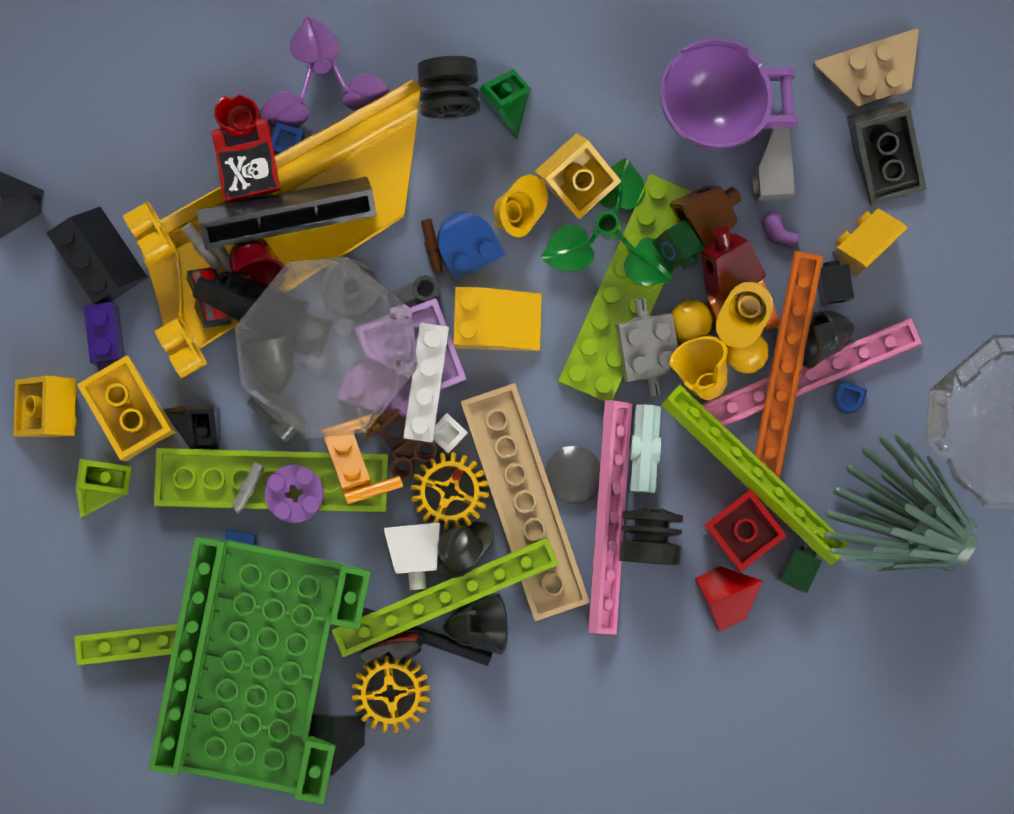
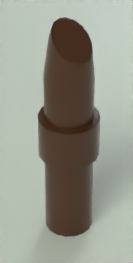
[421,219,442,273]

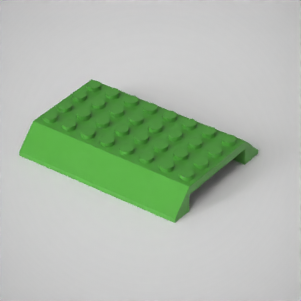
[148,536,371,805]

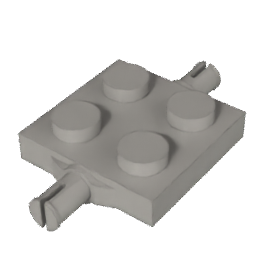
[615,298,678,396]

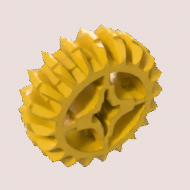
[411,452,489,531]
[352,655,431,733]

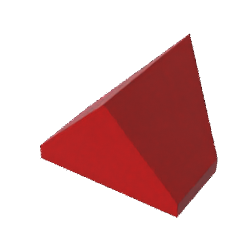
[695,566,763,631]

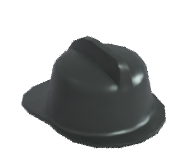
[437,521,494,578]

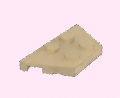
[813,28,919,109]

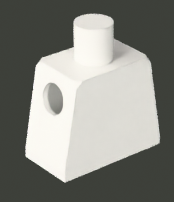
[384,523,441,590]

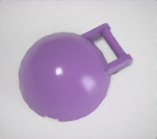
[660,38,798,150]

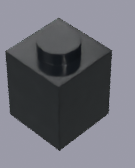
[818,261,854,306]

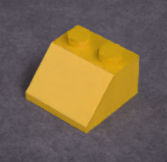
[534,133,621,219]
[833,208,908,277]
[13,376,78,437]

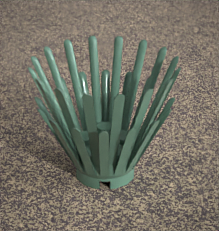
[824,435,978,572]

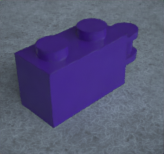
[84,302,125,372]

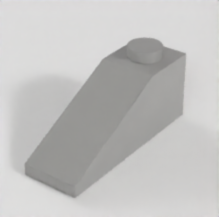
[751,110,795,201]

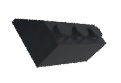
[46,207,148,304]

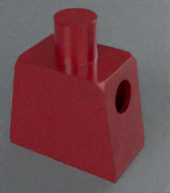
[701,226,766,302]

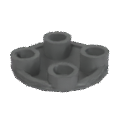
[545,446,600,503]

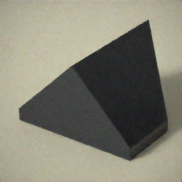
[0,171,44,238]
[163,406,220,450]
[309,714,366,777]

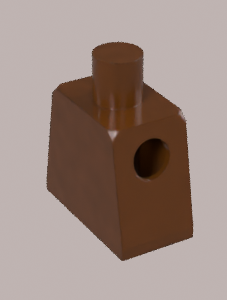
[669,186,741,248]

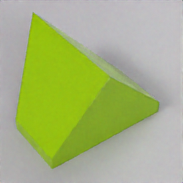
[76,459,132,518]

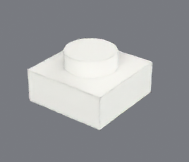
[433,413,468,454]

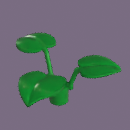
[541,158,673,286]

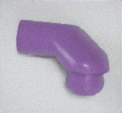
[763,211,799,248]

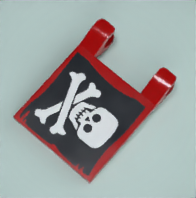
[211,118,281,203]

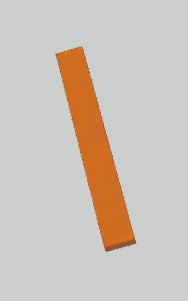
[754,251,823,479]

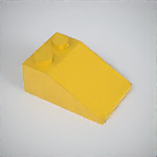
[453,287,542,351]
[77,355,176,462]

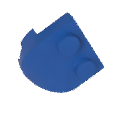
[437,212,506,282]

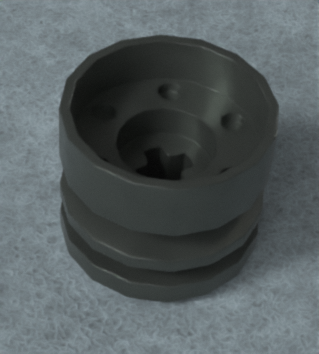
[417,56,480,119]
[619,508,683,565]

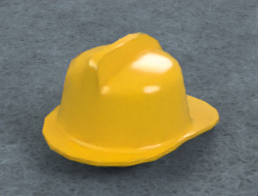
[493,174,548,238]
[716,282,774,349]

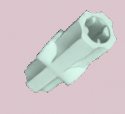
[630,404,661,493]

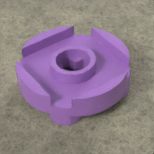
[265,465,324,523]

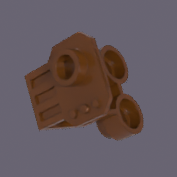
[365,408,437,480]

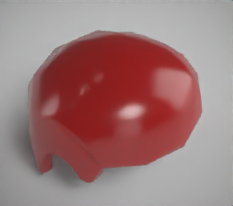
[214,94,260,137]

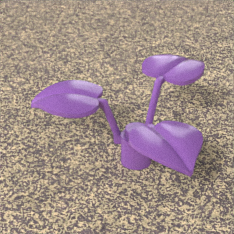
[260,15,391,128]

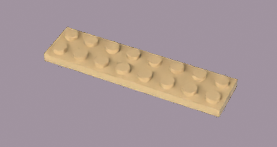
[460,383,590,621]

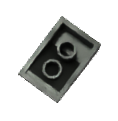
[847,101,927,205]

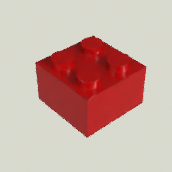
[702,489,787,572]

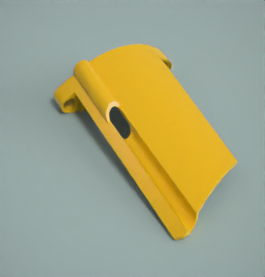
[122,80,421,378]

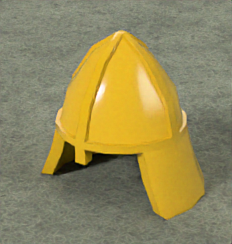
[669,336,728,401]

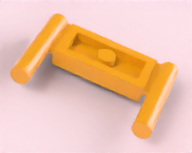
[321,412,403,505]

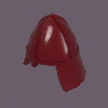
[229,239,287,289]

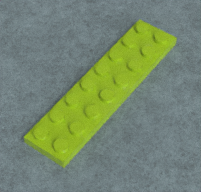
[558,174,692,403]
[154,448,389,513]

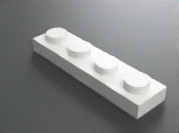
[403,323,449,443]

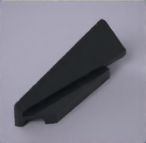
[193,271,333,361]

